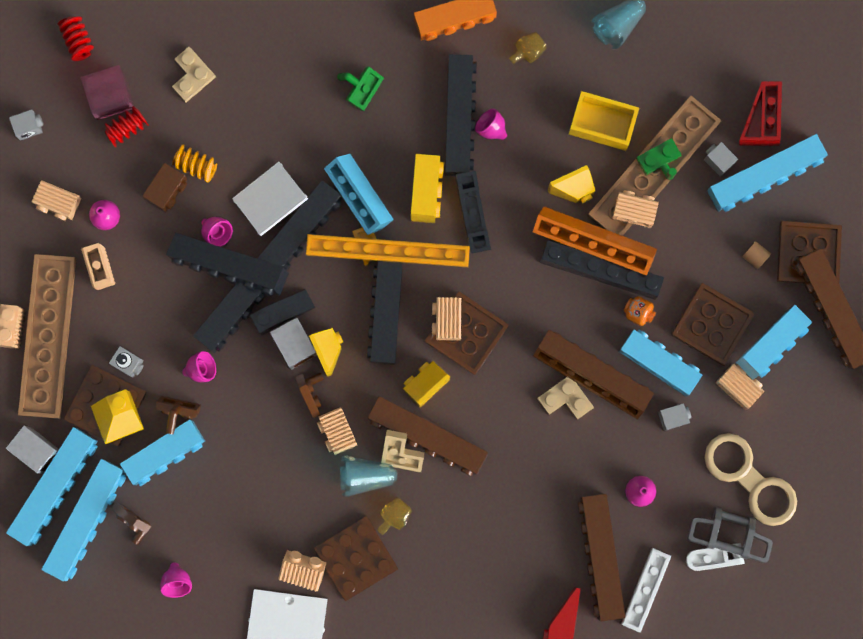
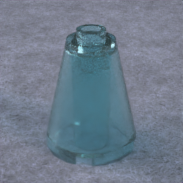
[592,0,646,49]
[340,455,397,497]

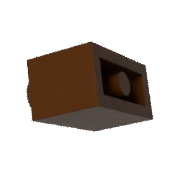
[142,163,187,213]

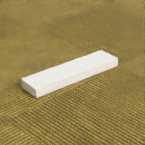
[621,548,671,633]

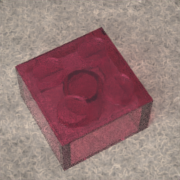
[81,65,134,120]

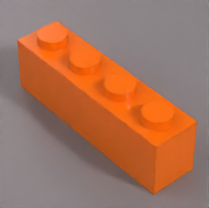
[414,0,497,41]

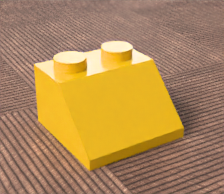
[403,361,450,408]

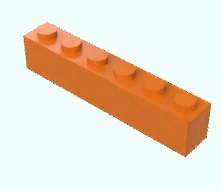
[533,207,657,275]

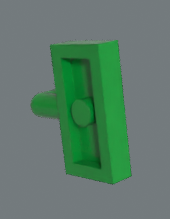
[337,66,384,111]
[636,138,682,180]

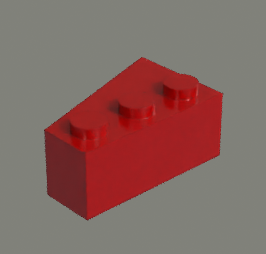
[739,81,782,146]

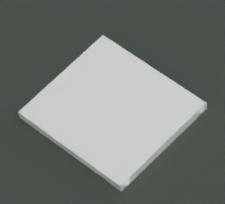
[232,162,308,236]

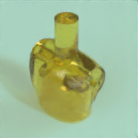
[509,32,547,64]
[378,497,413,535]

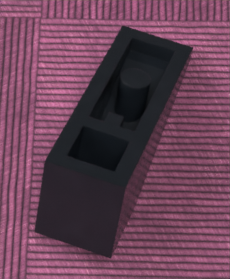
[250,290,315,336]

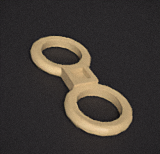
[704,433,797,526]

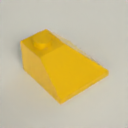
[547,165,596,203]
[309,328,343,377]
[91,389,144,444]

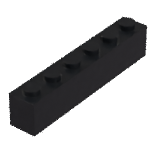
[445,54,477,176]
[166,233,289,296]
[540,240,664,300]
[367,261,403,365]

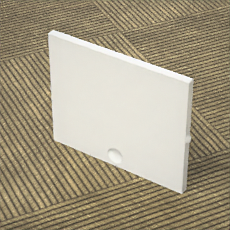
[247,589,328,639]

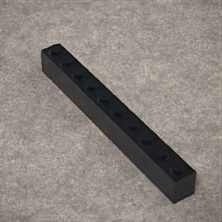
[194,180,342,353]

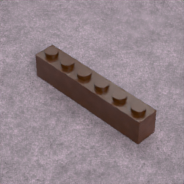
[795,249,863,369]
[533,330,654,420]
[368,396,489,477]
[578,494,625,621]

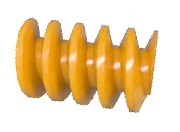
[172,144,218,183]

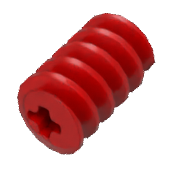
[57,16,94,61]
[104,106,149,148]

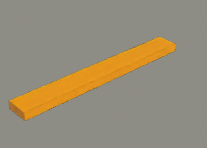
[306,234,470,267]

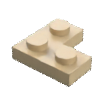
[172,46,216,102]
[537,377,594,420]
[381,430,425,472]

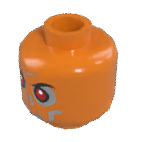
[624,296,656,326]

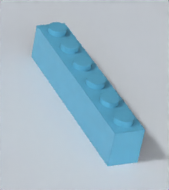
[707,134,828,212]
[6,427,98,546]
[41,459,126,581]

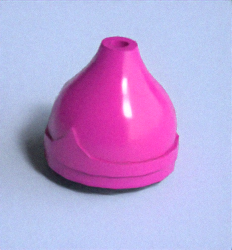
[475,108,507,140]
[89,200,120,230]
[201,217,233,247]
[182,351,216,382]
[625,476,657,507]
[160,563,192,598]

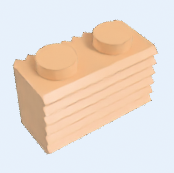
[32,180,82,221]
[612,190,659,228]
[81,243,116,290]
[432,297,461,340]
[0,304,25,349]
[715,364,765,410]
[317,407,357,455]
[278,550,327,592]

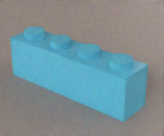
[324,154,394,235]
[736,305,812,380]
[619,330,702,397]
[120,420,205,486]

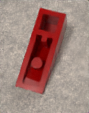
[543,587,580,639]

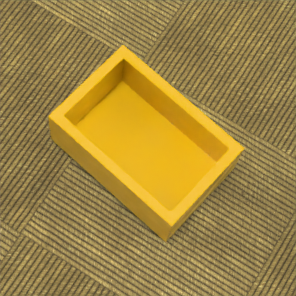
[569,91,639,151]
[411,154,444,223]

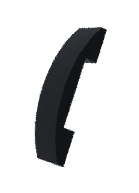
[456,171,491,254]

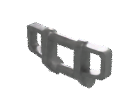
[687,507,773,563]

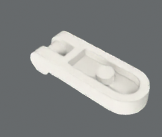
[686,543,745,571]

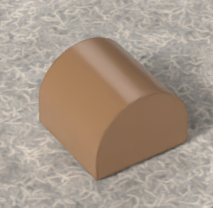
[742,241,771,270]

